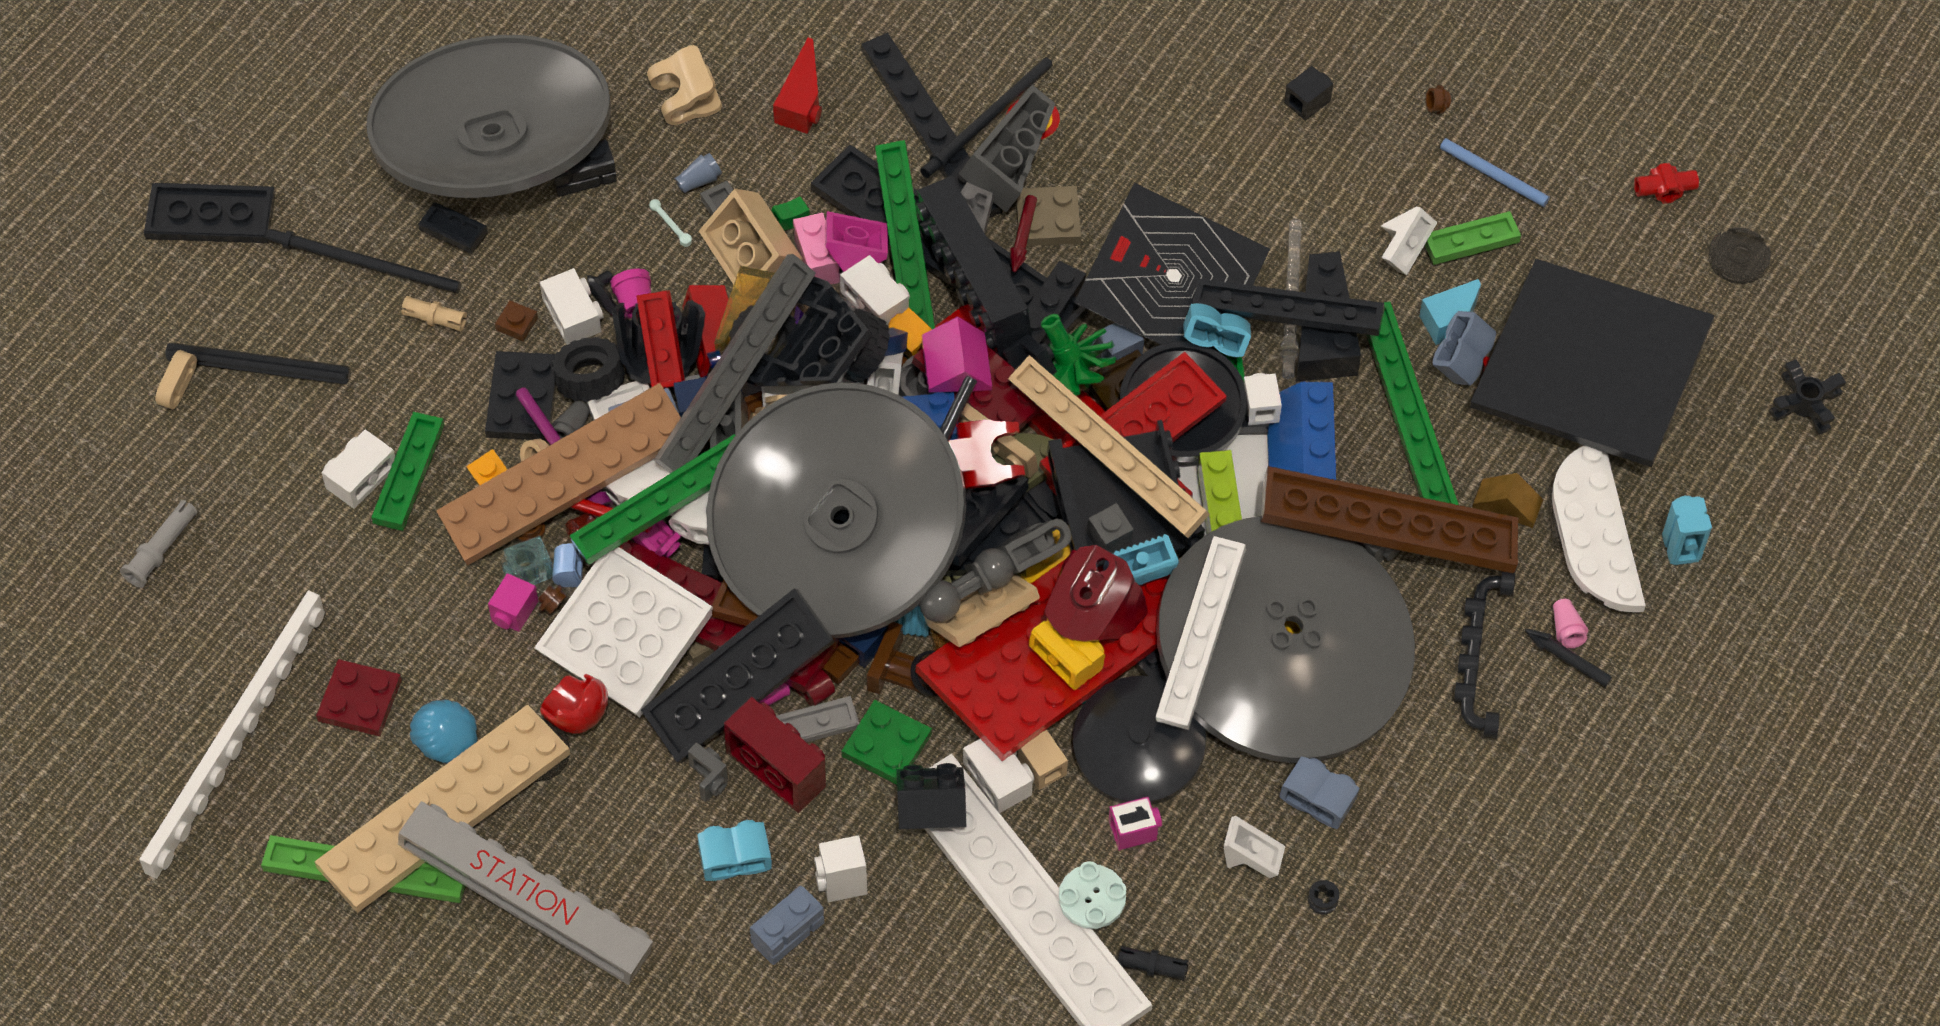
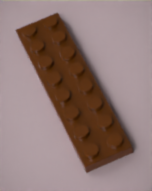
[1261,466,1518,573]

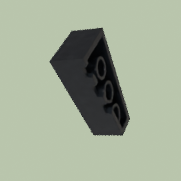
[1296,251,1361,382]

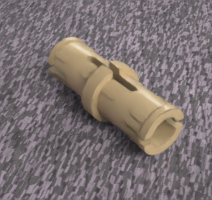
[401,296,467,332]

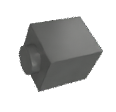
[1086,503,1134,554]

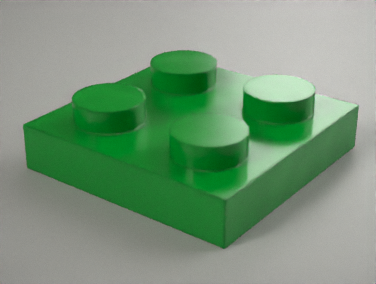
[841,700,932,785]

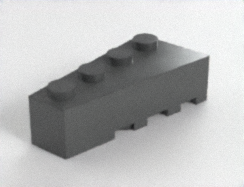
[959,85,1056,212]

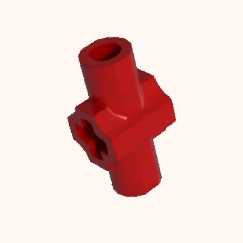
[1634,163,1699,204]

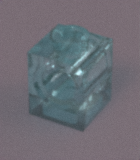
[501,536,553,585]

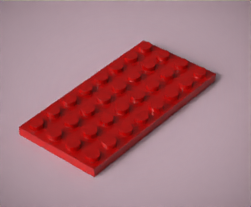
[915,560,1168,761]

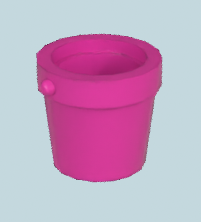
[610,269,651,319]

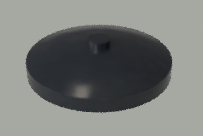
[1120,341,1247,462]
[1073,676,1206,805]

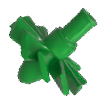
[1041,314,1116,396]

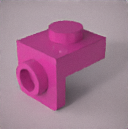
[632,520,681,558]

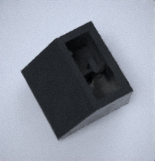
[896,763,967,829]

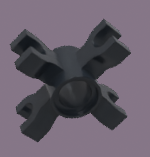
[1770,359,1846,435]

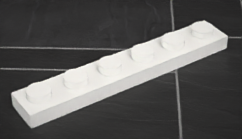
[1156,536,1246,730]

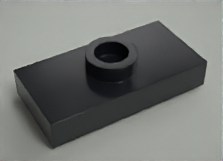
[418,202,488,254]

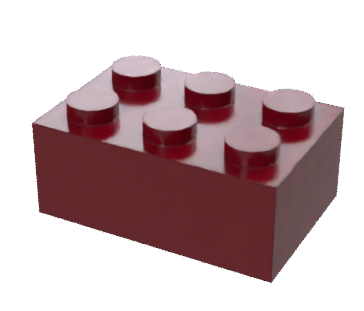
[724,697,826,814]

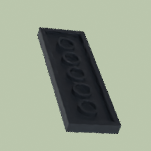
[641,588,835,763]

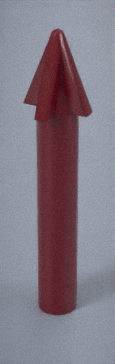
[1010,195,1037,272]

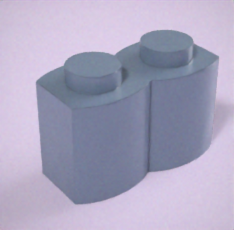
[1433,311,1496,386]
[1279,756,1360,829]

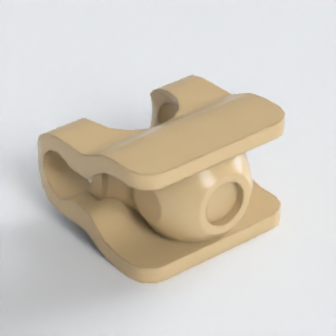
[647,45,722,125]

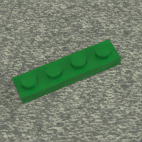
[371,412,445,531]

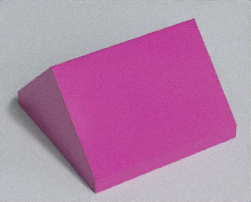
[825,211,888,272]
[921,317,992,392]

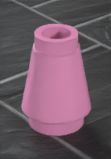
[1553,599,1588,648]

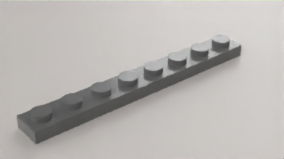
[654,254,816,473]

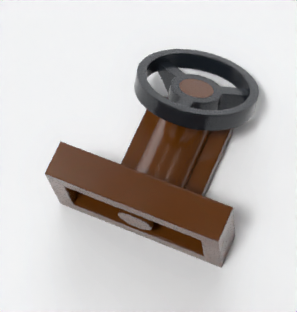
[867,622,938,697]

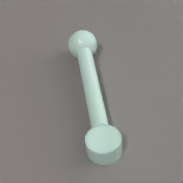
[649,199,692,247]

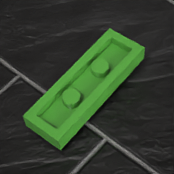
[1425,211,1521,265]

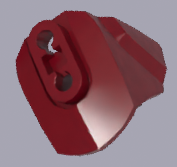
[1045,545,1148,642]

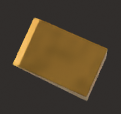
[1472,473,1544,528]

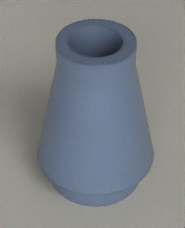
[675,153,722,194]

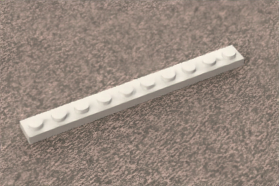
[139,590,324,879]

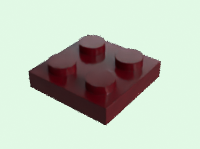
[316,659,402,737]

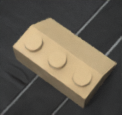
[699,189,803,299]

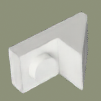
[1381,207,1437,275]
[1224,816,1285,878]

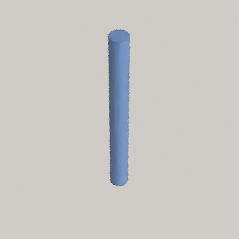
[1440,138,1550,207]

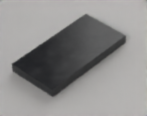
[144,183,276,243]

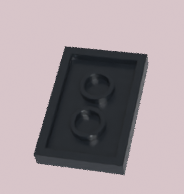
[485,351,556,441]

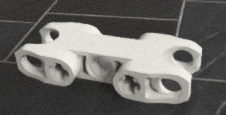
[600,459,709,545]

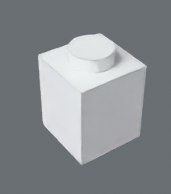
[1244,373,1282,426]

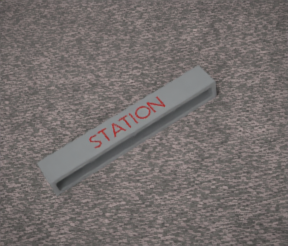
[398,801,653,985]

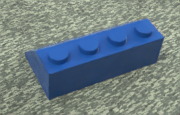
[1267,382,1336,480]

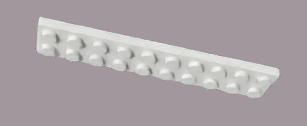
[924,754,1152,1026]

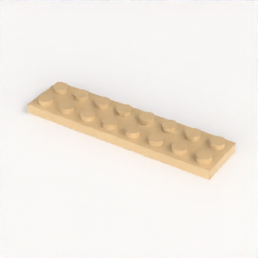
[315,705,570,913]

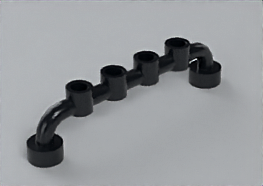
[1454,571,1516,739]

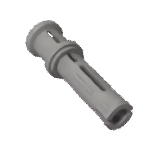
[120,500,197,588]

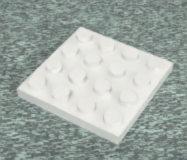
[534,547,713,718]

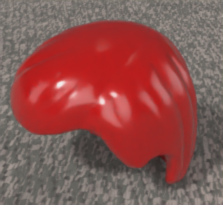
[540,674,608,734]

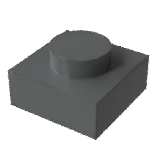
[700,181,733,216]

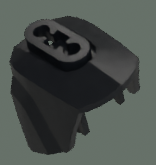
[613,300,705,387]

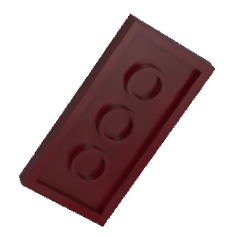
[912,346,1042,436]

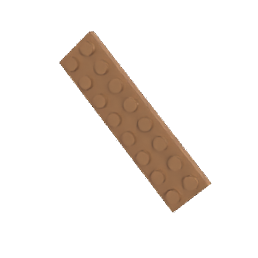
[436,383,681,566]

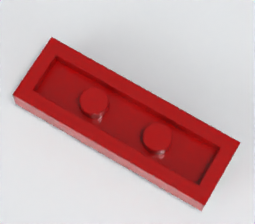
[636,290,685,388]

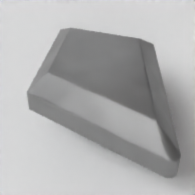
[961,182,994,233]

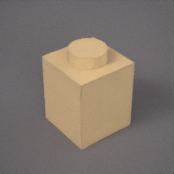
[1018,730,1068,790]

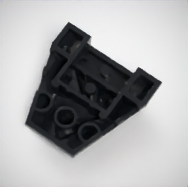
[746,276,872,387]

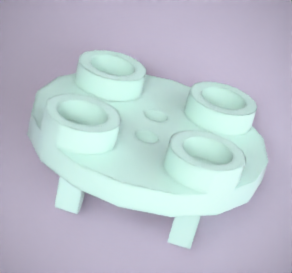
[1059,861,1126,929]

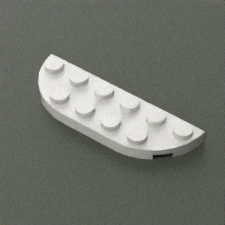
[1552,445,1646,612]

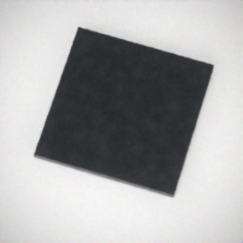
[1470,259,1715,467]

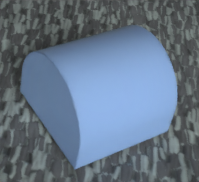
[552,543,583,587]

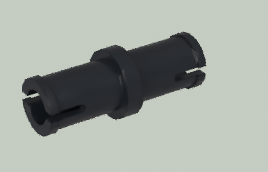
[1118,945,1189,981]

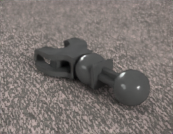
[919,519,1071,622]

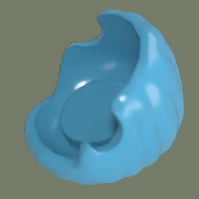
[410,699,477,763]

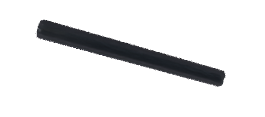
[165,342,350,384]

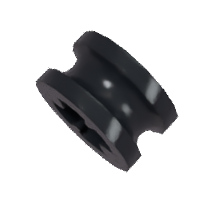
[1308,880,1339,915]

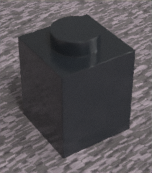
[1284,66,1333,121]

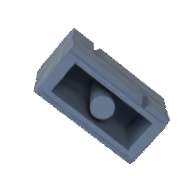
[750,885,824,965]

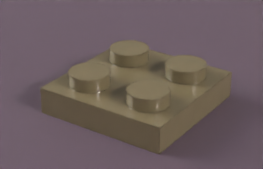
[1016,186,1081,246]

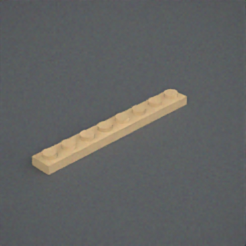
[1008,355,1210,538]

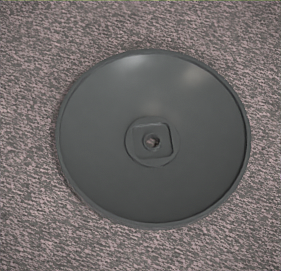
[366,35,611,198]
[706,383,966,638]
[1156,516,1415,763]

